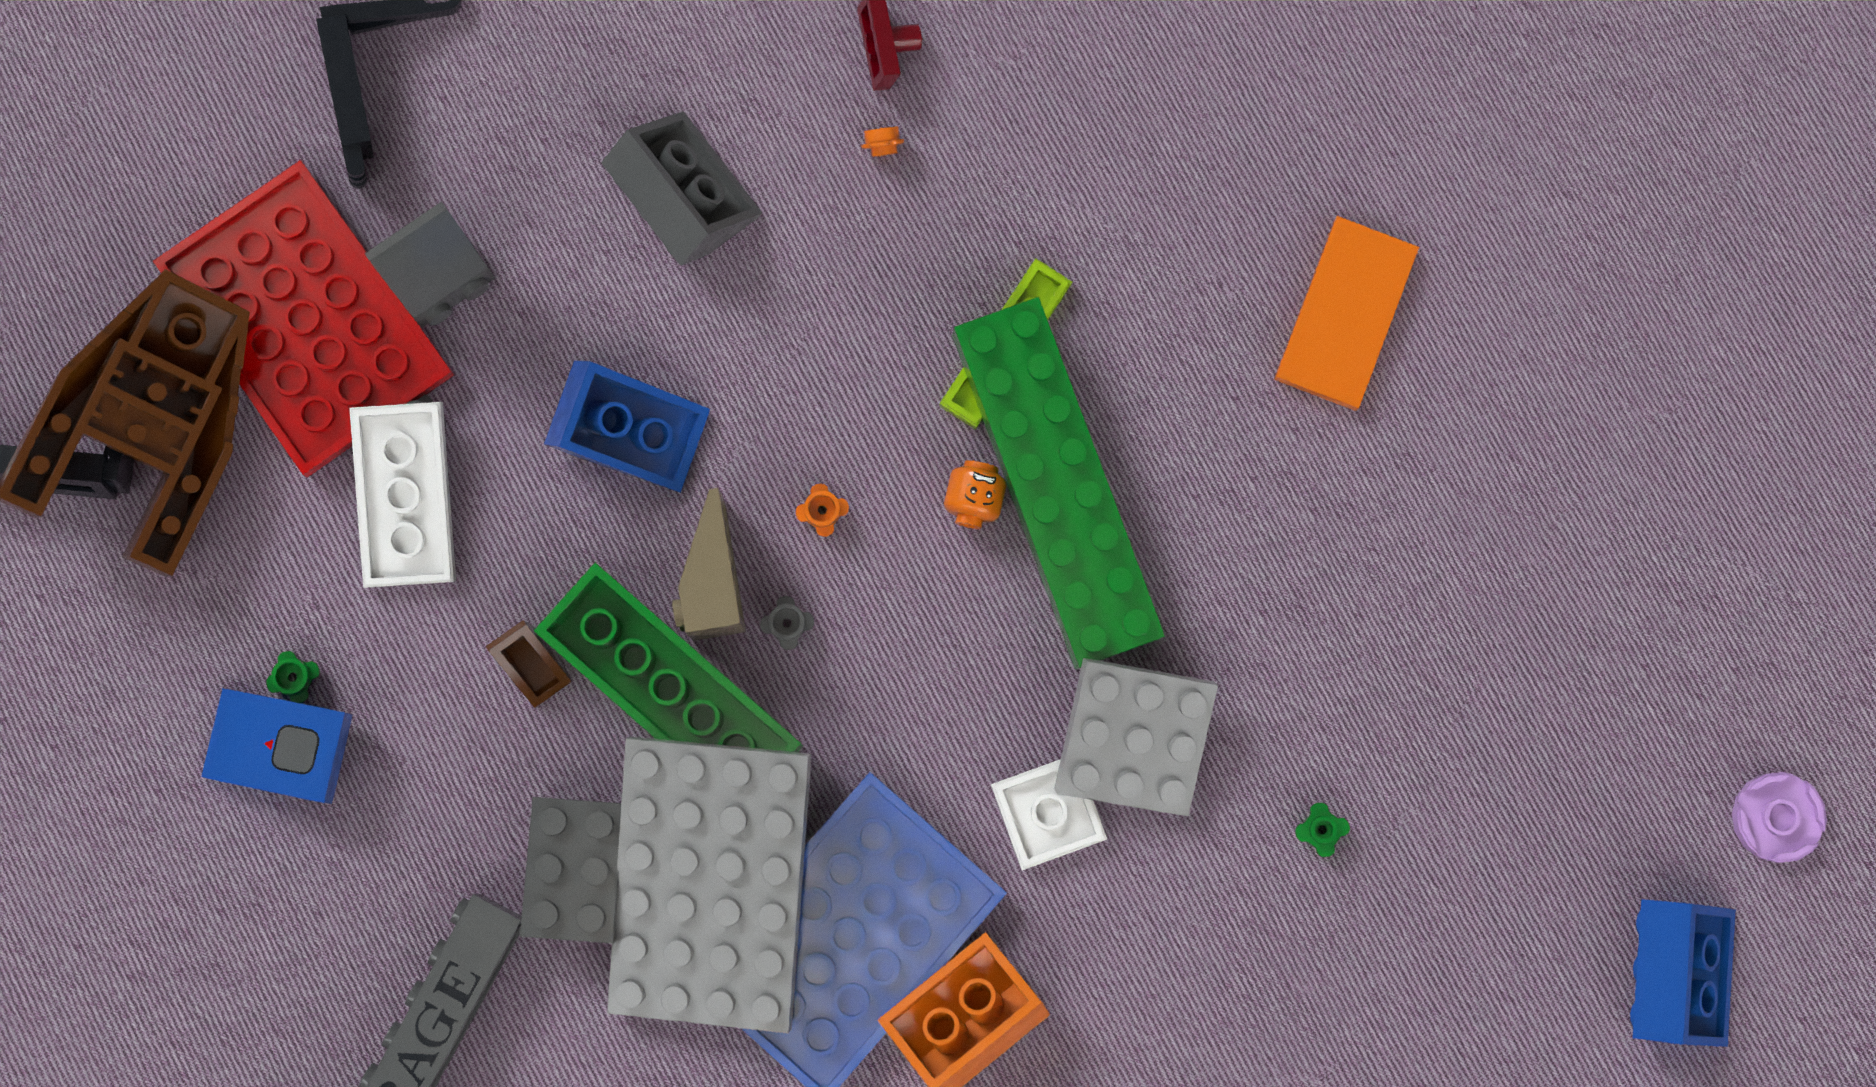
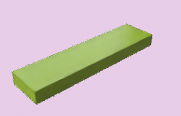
[939,258,1073,430]

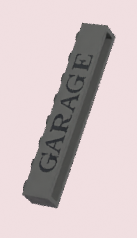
[359,894,521,1087]

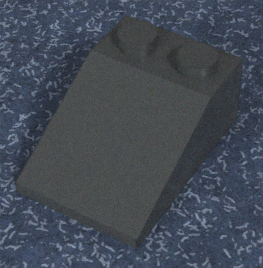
[365,201,495,328]

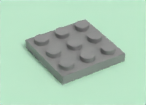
[1054,658,1218,816]

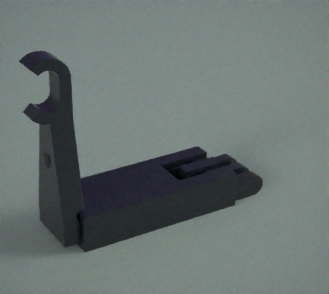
[316,0,462,189]
[0,445,135,499]

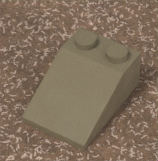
[672,488,746,641]

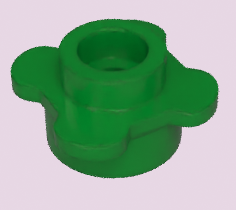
[266,651,320,703]
[1295,803,1350,857]

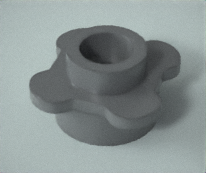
[760,596,814,650]

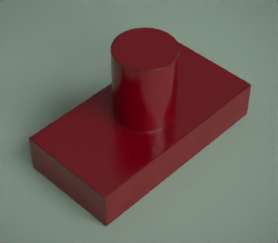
[857,0,922,91]

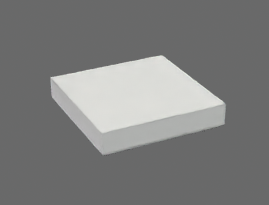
[991,759,1107,870]

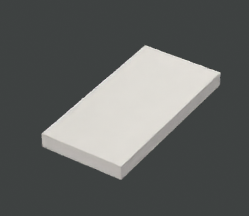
[349,402,456,588]

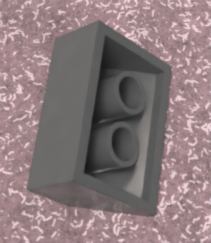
[601,111,762,266]

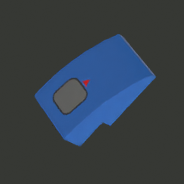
[201,688,353,804]

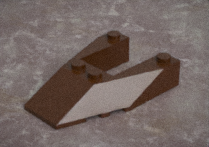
[0,269,250,576]

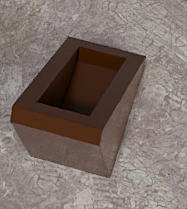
[485,620,572,708]

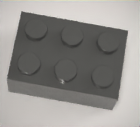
[520,797,621,943]

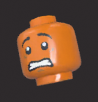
[944,460,1007,529]

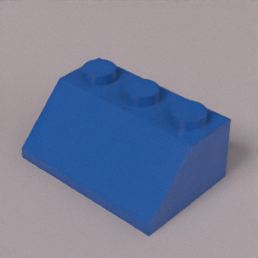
[1630,899,1736,1047]

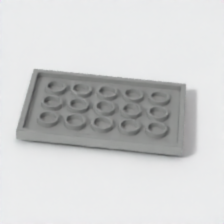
[607,736,812,1033]

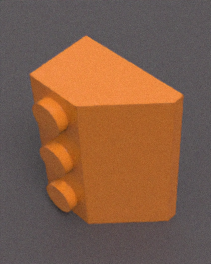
[877,932,1050,1087]

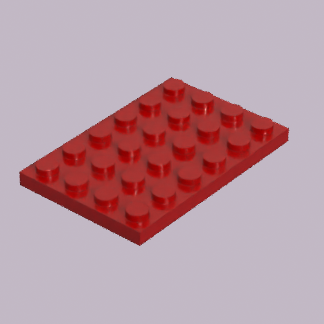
[153,160,454,478]

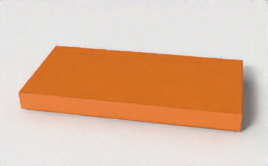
[1273,216,1419,411]

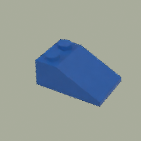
[544,361,710,493]

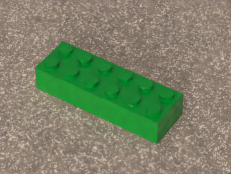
[534,563,803,752]

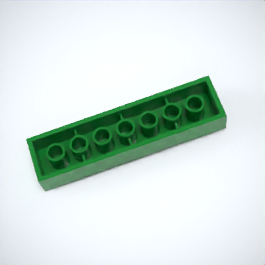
[952,297,1165,670]

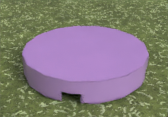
[1732,772,1827,863]

